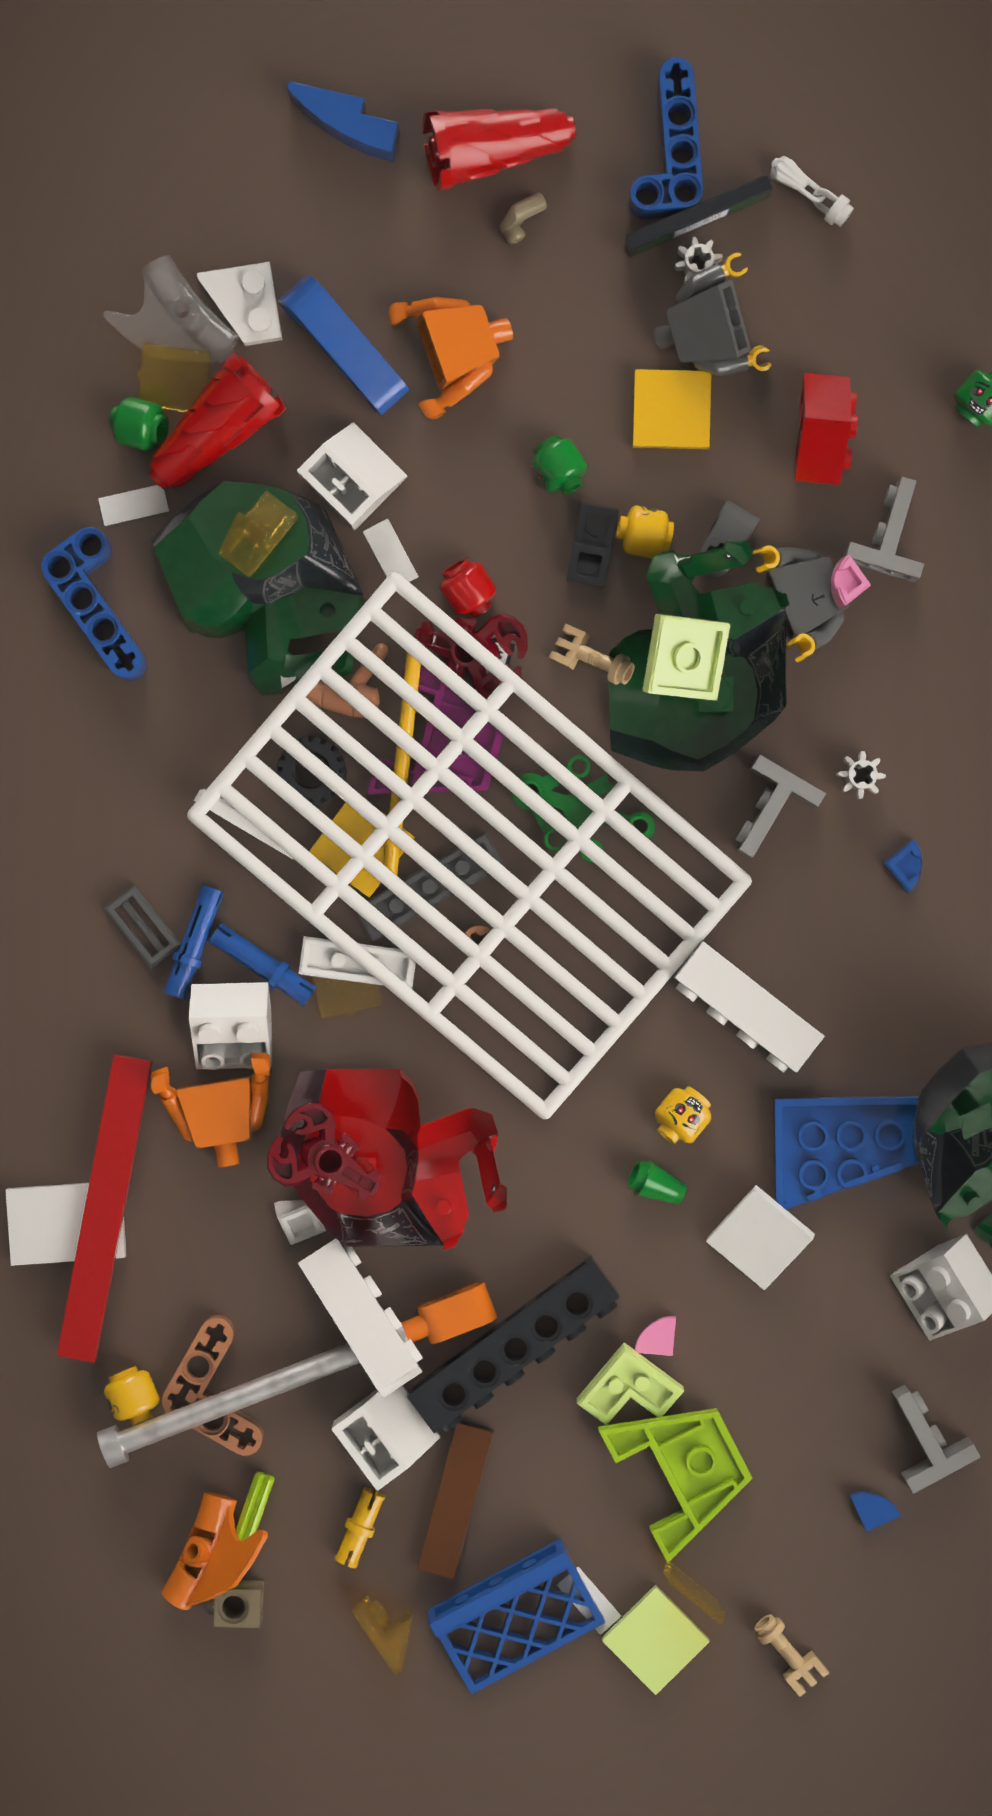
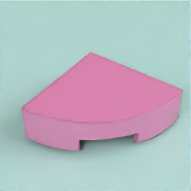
[831,554,871,609]
[634,1316,676,1356]

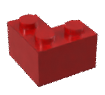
[794,373,858,485]

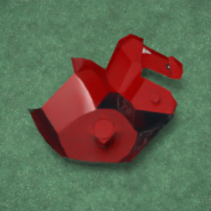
[280,1069,507,1250]

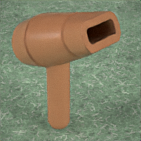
[306,643,389,718]

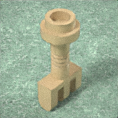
[548,624,635,685]
[754,1614,830,1697]

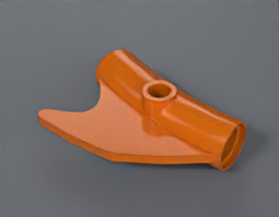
[161,1492,268,1610]

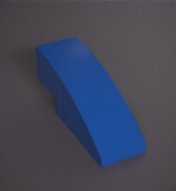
[287,81,400,162]

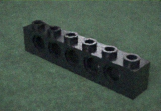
[407,1255,620,1433]

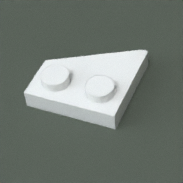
[197,262,283,346]

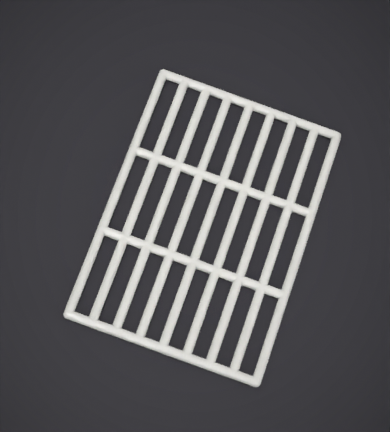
[187,572,752,1119]

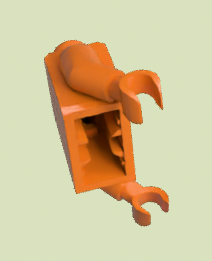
[388,297,513,419]
[151,1053,271,1168]

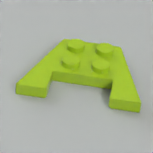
[598,1408,753,1563]

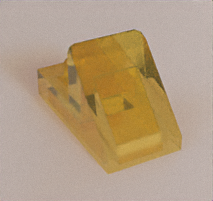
[219,491,298,577]
[352,1594,413,1675]

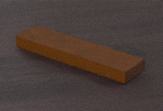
[417,1422,494,1580]

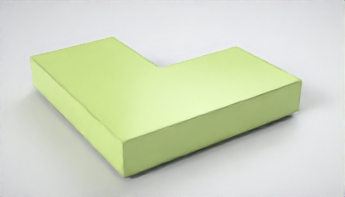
[576,1342,684,1425]

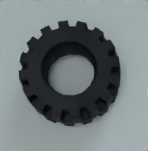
[277,736,346,805]

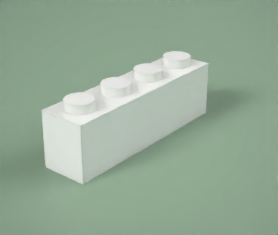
[673,941,825,1073]
[298,1238,423,1397]

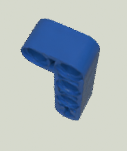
[628,57,703,219]
[277,275,409,416]
[41,527,147,681]

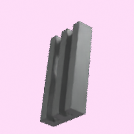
[104,885,181,968]

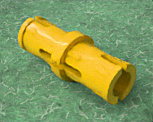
[334,1487,386,1568]

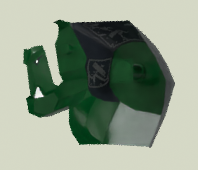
[151,481,366,696]
[609,541,790,771]
[914,1042,992,1248]

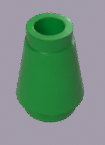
[627,1160,687,1205]

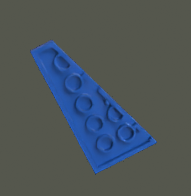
[773,1096,919,1210]

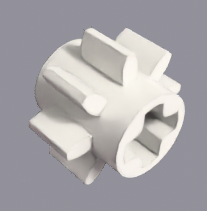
[674,237,723,284]
[836,751,886,799]

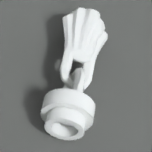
[770,156,854,227]

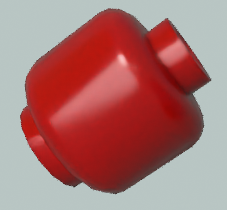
[440,558,496,618]

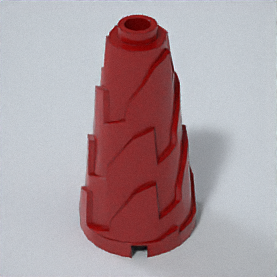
[422,109,576,191]
[148,352,287,489]

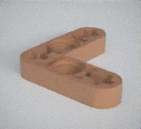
[162,1315,264,1456]

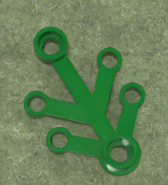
[512,755,655,863]

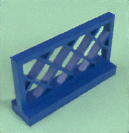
[427,1538,605,1695]

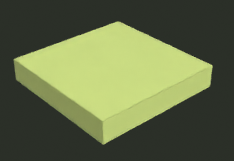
[643,614,730,701]
[602,1584,710,1695]

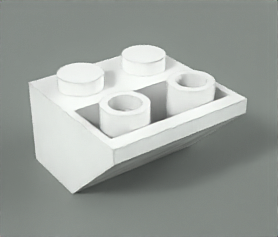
[297,422,408,531]
[189,982,272,1070]
[890,1234,992,1341]
[331,1385,440,1491]

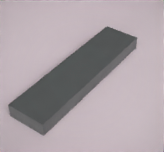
[356,832,505,941]

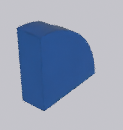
[883,839,922,893]
[849,1491,901,1532]

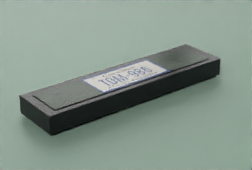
[624,175,773,257]

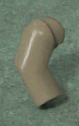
[499,192,547,245]

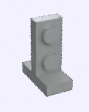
[843,477,924,583]
[735,755,826,858]
[891,1384,981,1494]

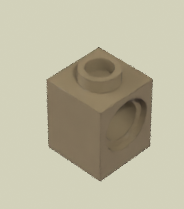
[207,1580,264,1628]

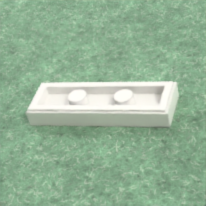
[194,789,295,860]
[298,936,416,989]

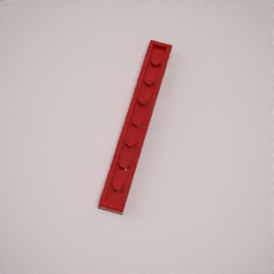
[57,1054,153,1363]

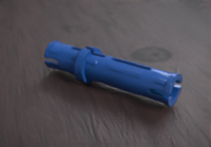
[163,884,225,1000]
[209,923,317,1007]

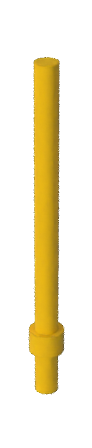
[383,652,421,876]

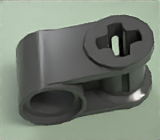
[700,500,761,577]

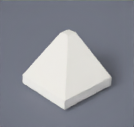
[274,1200,326,1245]

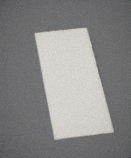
[98,485,169,526]
[363,518,419,582]
[557,1567,622,1635]

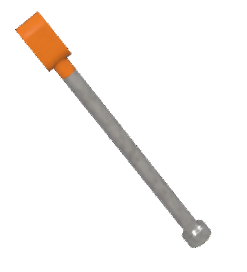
[97,1281,498,1468]

